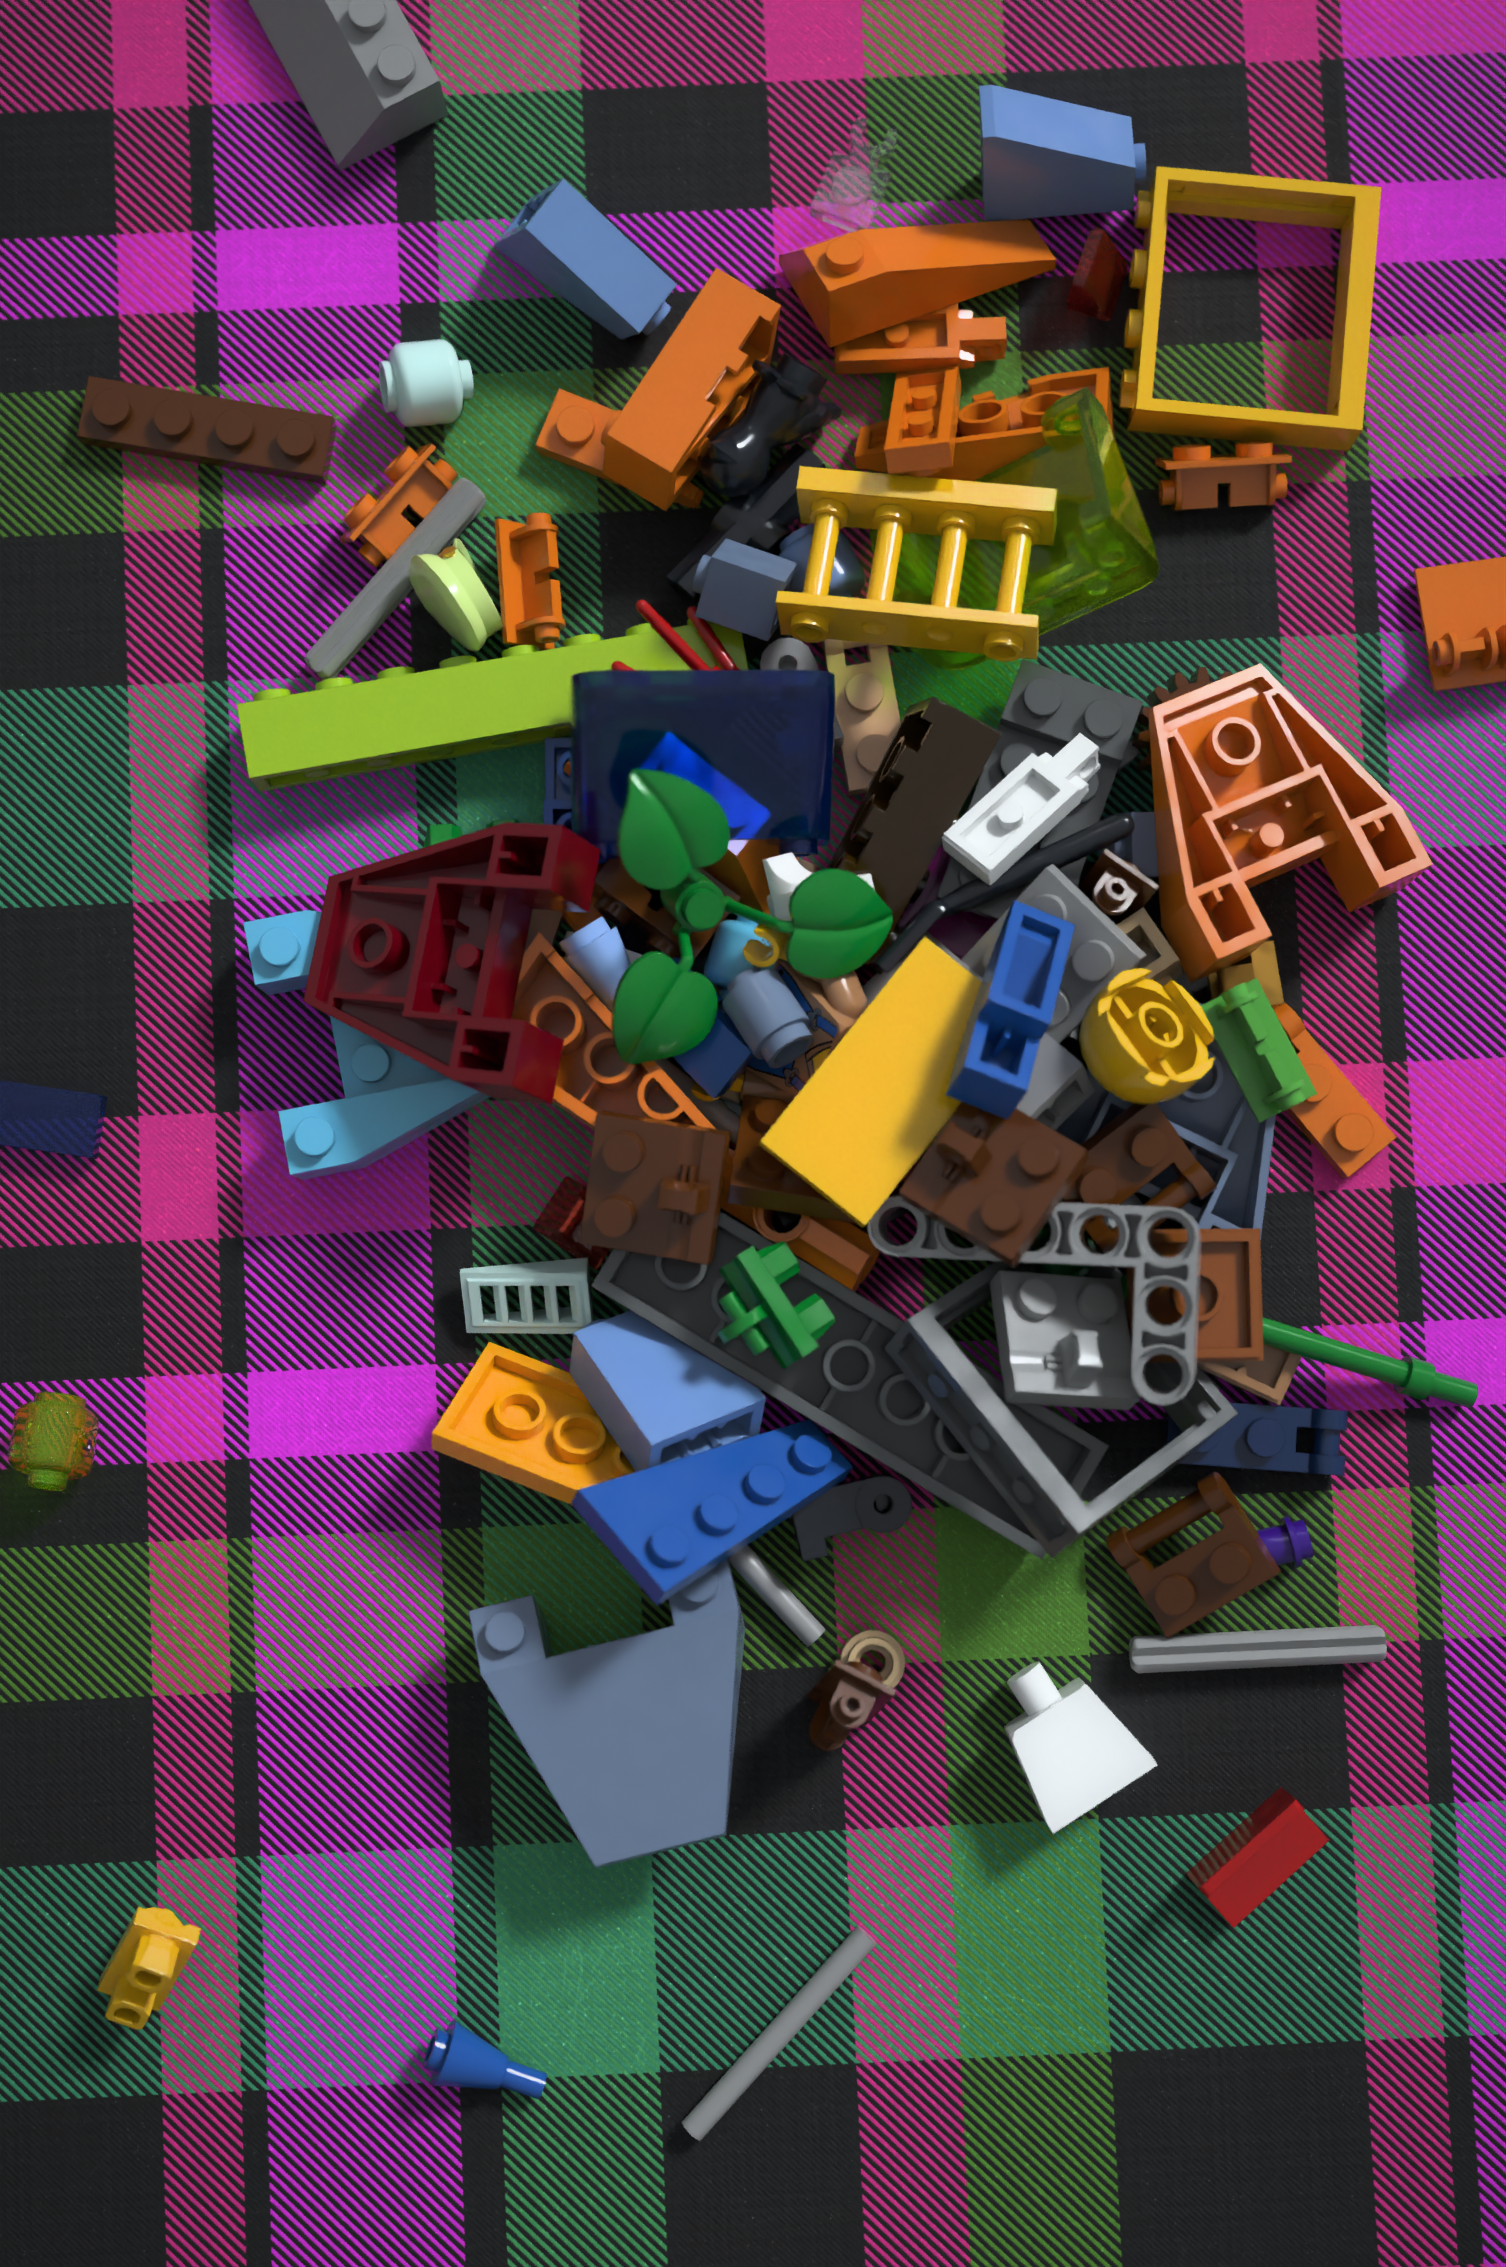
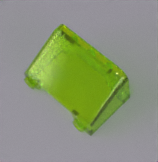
[869,387,1160,671]

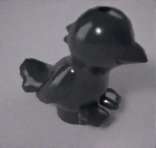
[699,353,842,497]

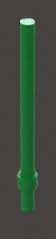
[1120,1274,1478,1408]

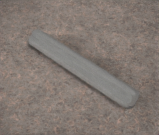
[304,477,486,680]
[1129,1625,1387,1673]

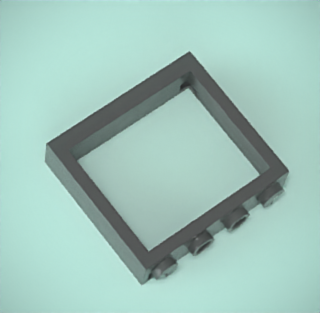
[884,1246,1238,1559]

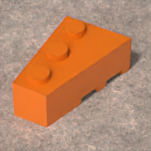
[601,268,781,511]

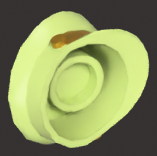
[409,538,503,652]

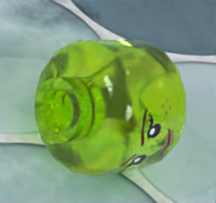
[8,1392,99,1491]

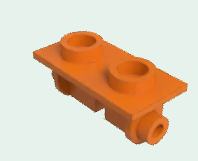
[1155,441,1292,511]
[339,443,458,569]
[494,513,566,650]

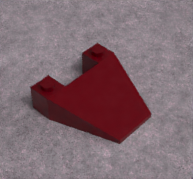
[303,823,601,1104]

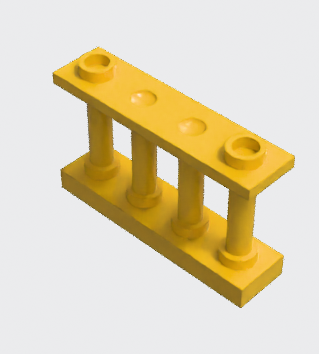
[776,466,1057,662]

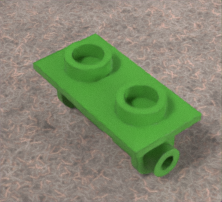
[1201,978,1317,1124]

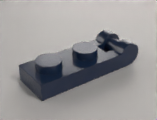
[1163,1402,1348,1476]

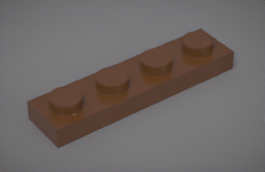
[77,376,337,484]

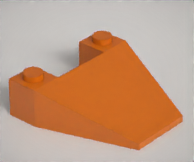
[1148,663,1433,983]

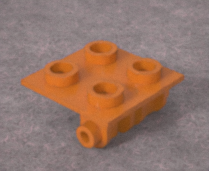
[1414,557,1506,692]

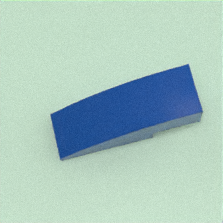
[946,900,1075,1120]

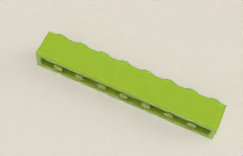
[237,619,752,792]

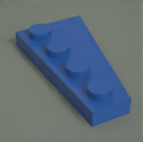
[571,1419,853,1605]

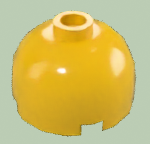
[1079,968,1215,1105]

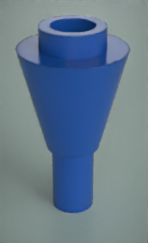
[423,2020,547,2099]

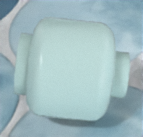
[379,339,474,427]

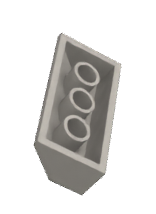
[247,0,448,171]

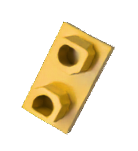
[97,1907,201,2029]

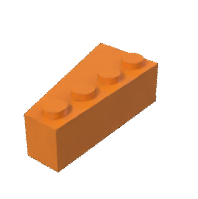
[511,932,716,1130]

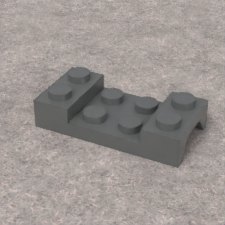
[936,659,1143,921]

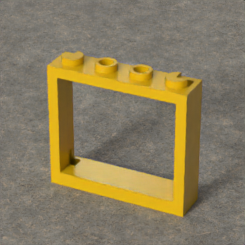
[1119,166,1381,451]

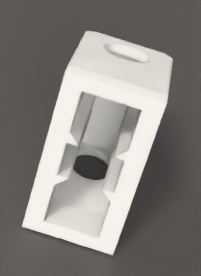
[1004,1661,1157,1834]

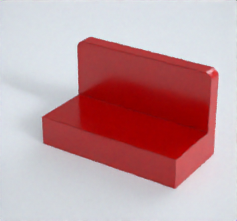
[1186,1787,1329,1928]

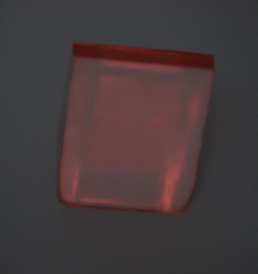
[1066,227,1128,321]
[533,1176,611,1270]

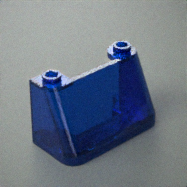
[568,670,835,859]

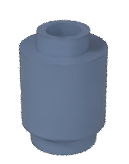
[722,967,814,1068]

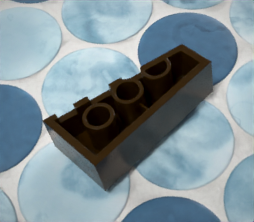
[827,696,1002,967]

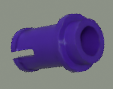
[1256,1516,1313,1568]

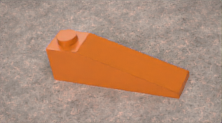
[779,219,1056,348]
[854,367,1117,503]

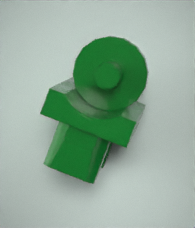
[717,1241,835,1369]

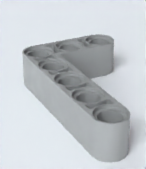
[867,1196,1202,1405]

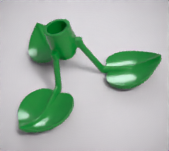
[611,769,893,1064]

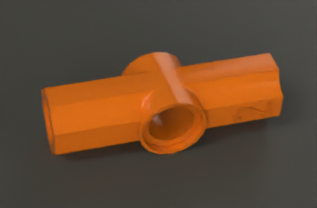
[720,1148,881,1292]

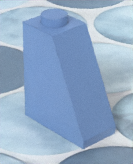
[979,85,1146,222]
[494,178,677,340]
[569,1310,766,1472]

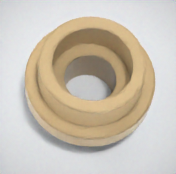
[840,1630,905,1689]

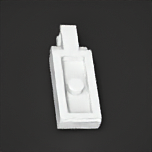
[942,733,1101,886]

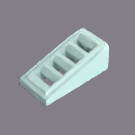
[460,1258,594,1334]

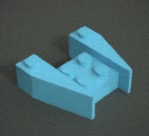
[243,910,490,1180]

